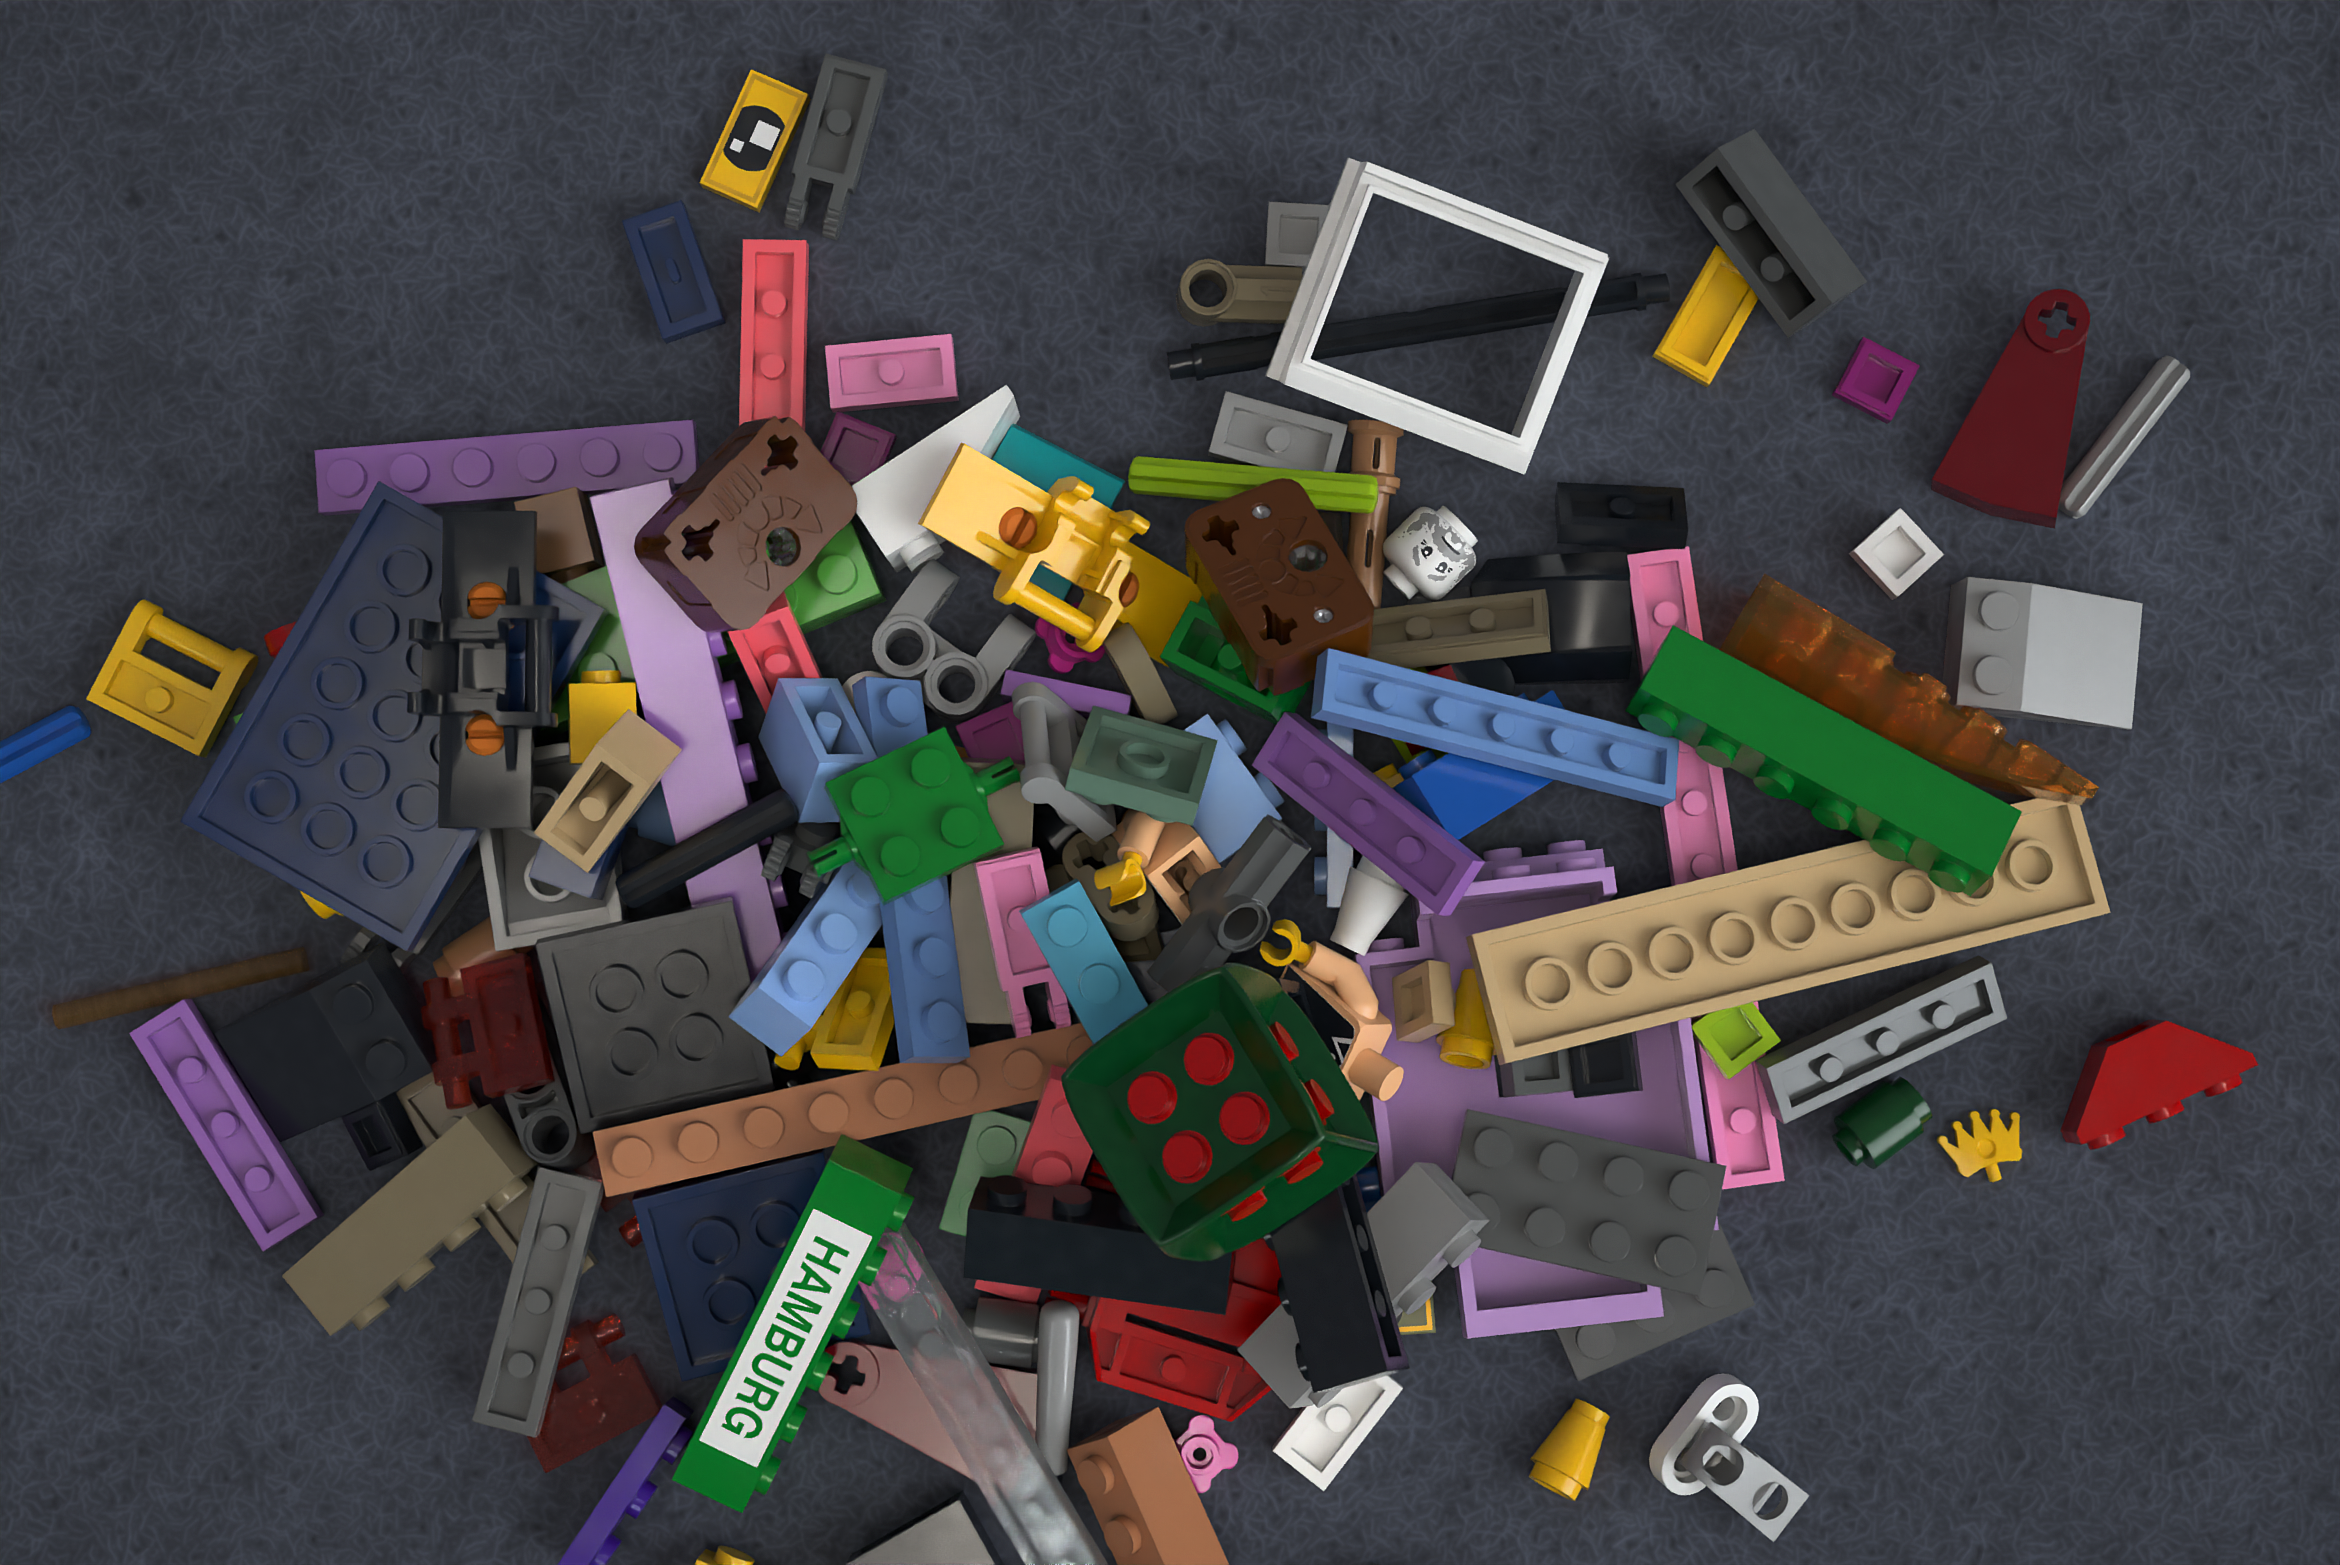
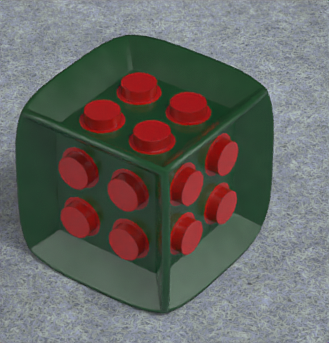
[1061,963,1379,1262]

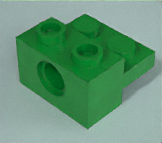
[1160,595,1312,725]

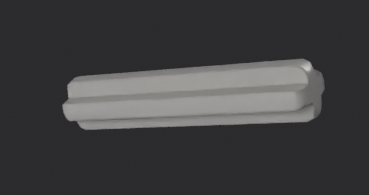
[2058,356,2190,519]

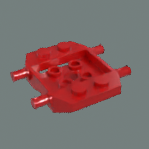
[1045,1159,1282,1422]

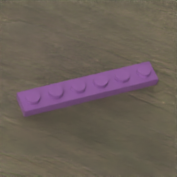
[314,420,699,516]

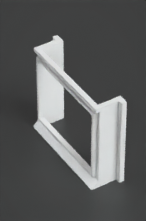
[1265,158,1609,474]

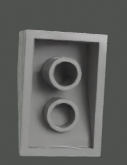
[1940,577,2143,730]
[478,742,626,952]

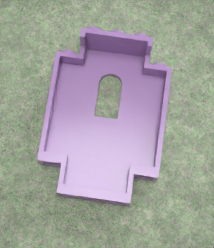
[1353,840,1719,1339]

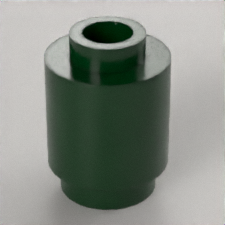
[1832,1077,1932,1169]

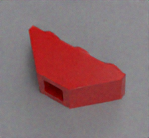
[2060,1020,2258,1150]

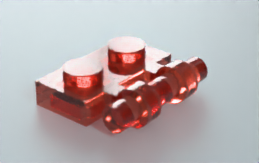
[421,953,555,1110]
[527,1313,663,1473]

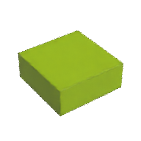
[1691,1002,1781,1079]

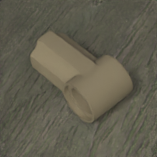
[1176,259,1303,327]

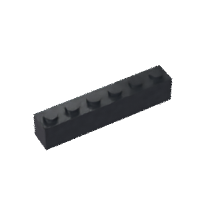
[1263,978,1410,1393]

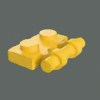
[774,947,895,1071]

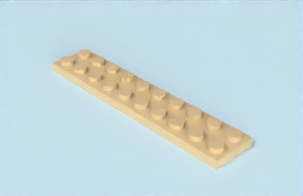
[1466,789,2110,1065]

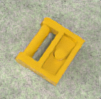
[86,599,258,758]

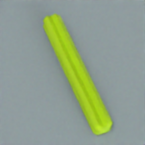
[1128,456,1379,514]

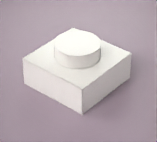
[1849,508,1944,600]

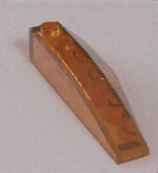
[1719,573,2099,806]

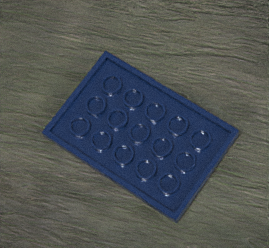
[180,481,609,951]

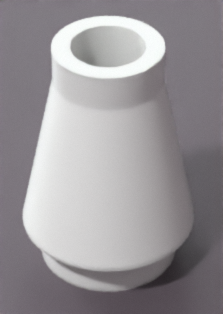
[1330,855,1409,956]

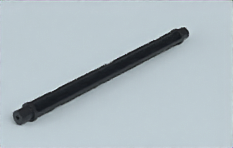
[1166,273,1670,381]

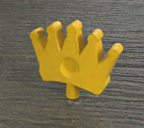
[1936,1109,2022,1182]

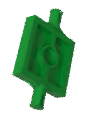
[806,727,1020,906]

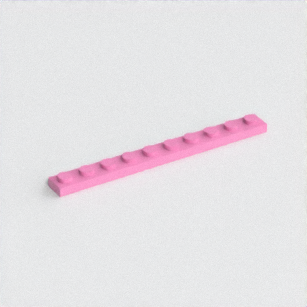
[1627,546,1785,1190]

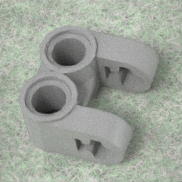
[872,559,1036,723]

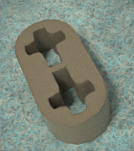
[1102,622,1178,725]
[1062,832,1159,941]

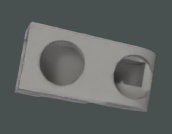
[1679,1422,1809,1542]

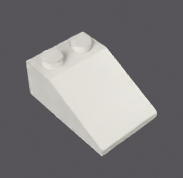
[852,385,1020,573]

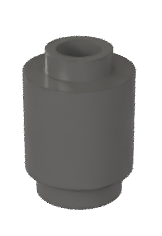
[959,1296,1041,1369]

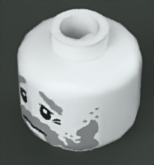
[1383,506,1478,601]

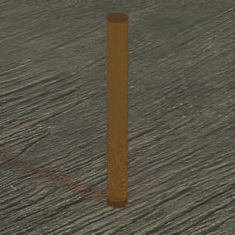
[52,946,309,1030]

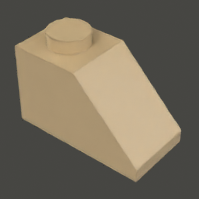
[534,709,682,873]

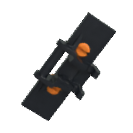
[407,511,559,829]

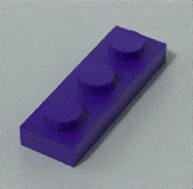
[557,1396,694,1565]

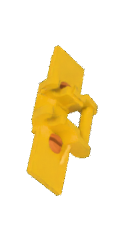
[918,443,1202,667]

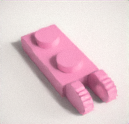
[973,846,1071,1039]

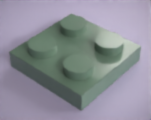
[1065,705,1218,826]

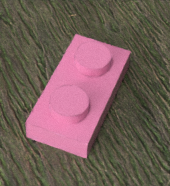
[825,334,959,413]

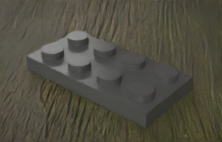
[1451,1109,1726,1296]

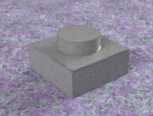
[1265,202,1329,272]

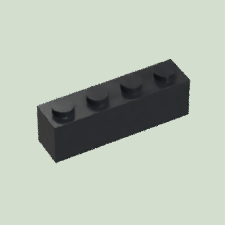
[963,1175,1237,1315]

